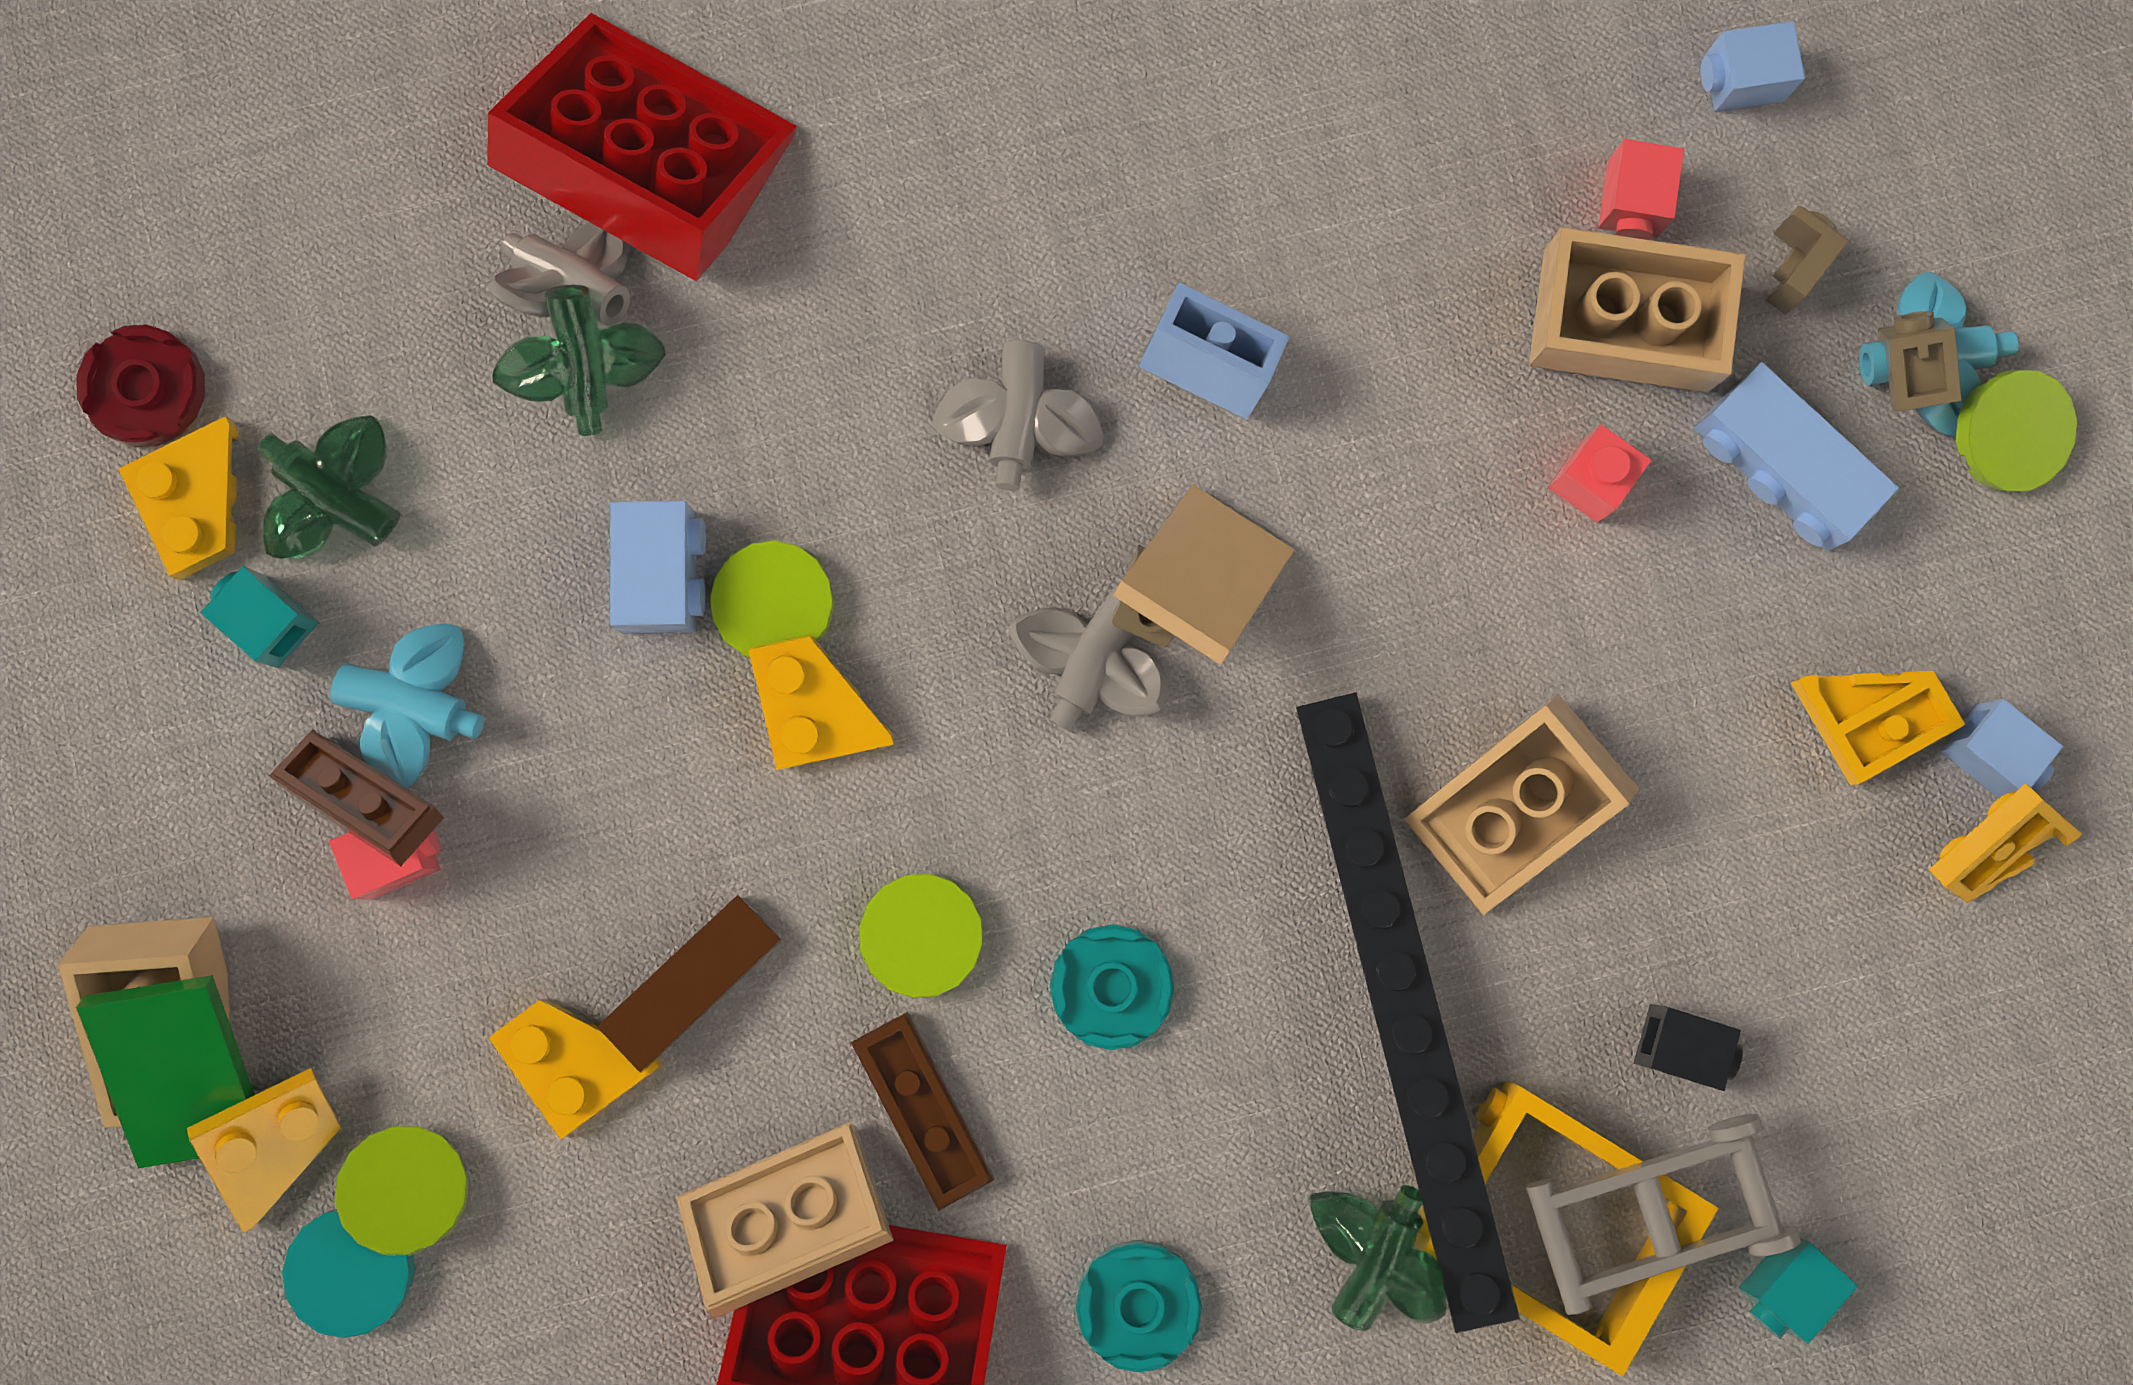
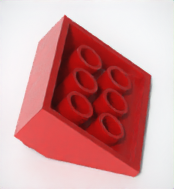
[487,13,797,282]
[717,1225,1007,1385]

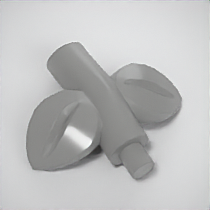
[488,222,630,326]
[933,340,1103,491]
[1008,588,1168,732]

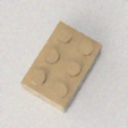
[1529,227,1745,393]

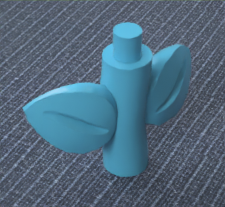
[1859,272,2019,437]
[330,624,484,789]

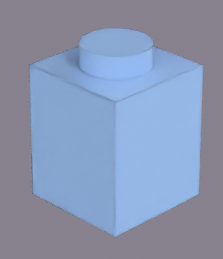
[1700,21,1805,112]
[1940,699,2064,798]

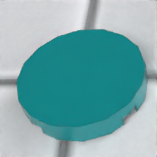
[1050,924,1175,1050]
[282,1209,416,1338]
[1076,1240,1202,1373]

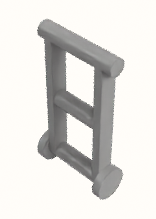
[1526,1114,1801,1315]

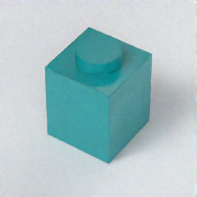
[200,566,320,668]
[1739,1238,1858,1344]

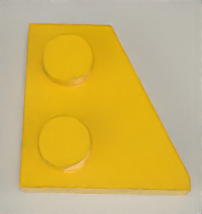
[748,634,894,770]
[1790,671,1965,786]
[1928,783,2082,903]
[488,999,664,1140]
[187,1068,341,1233]

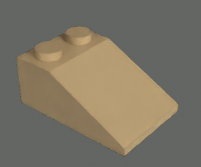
[1404,694,1639,915]
[57,917,230,1128]

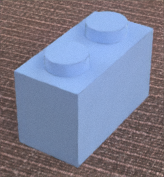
[1138,282,1290,420]
[610,501,706,633]

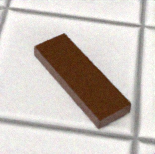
[269,729,444,867]
[597,895,781,1073]
[851,1011,995,1211]

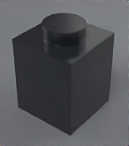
[1633,1004,1743,1091]

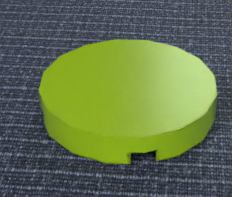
[1955,370,2077,491]
[710,540,835,659]
[859,874,983,998]
[334,1126,469,1256]

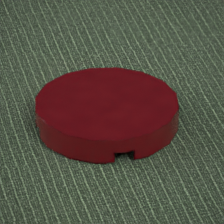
[76,324,205,447]

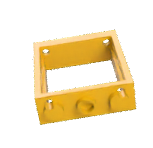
[1412,1081,1719,1377]

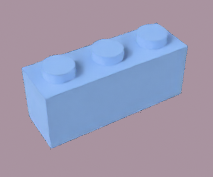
[1693,362,1899,551]

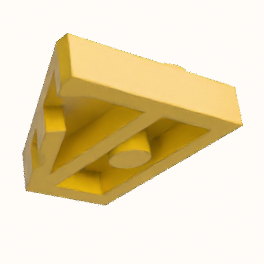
[118,416,238,580]

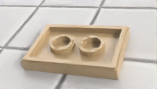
[1113,484,1295,665]
[676,1122,893,1318]

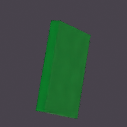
[76,975,255,1168]

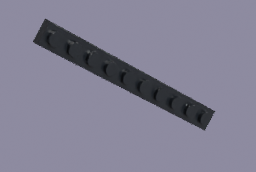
[1296,692,1520,1334]

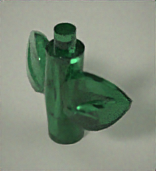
[492,284,666,436]
[257,415,400,560]
[1309,1185,1447,1331]

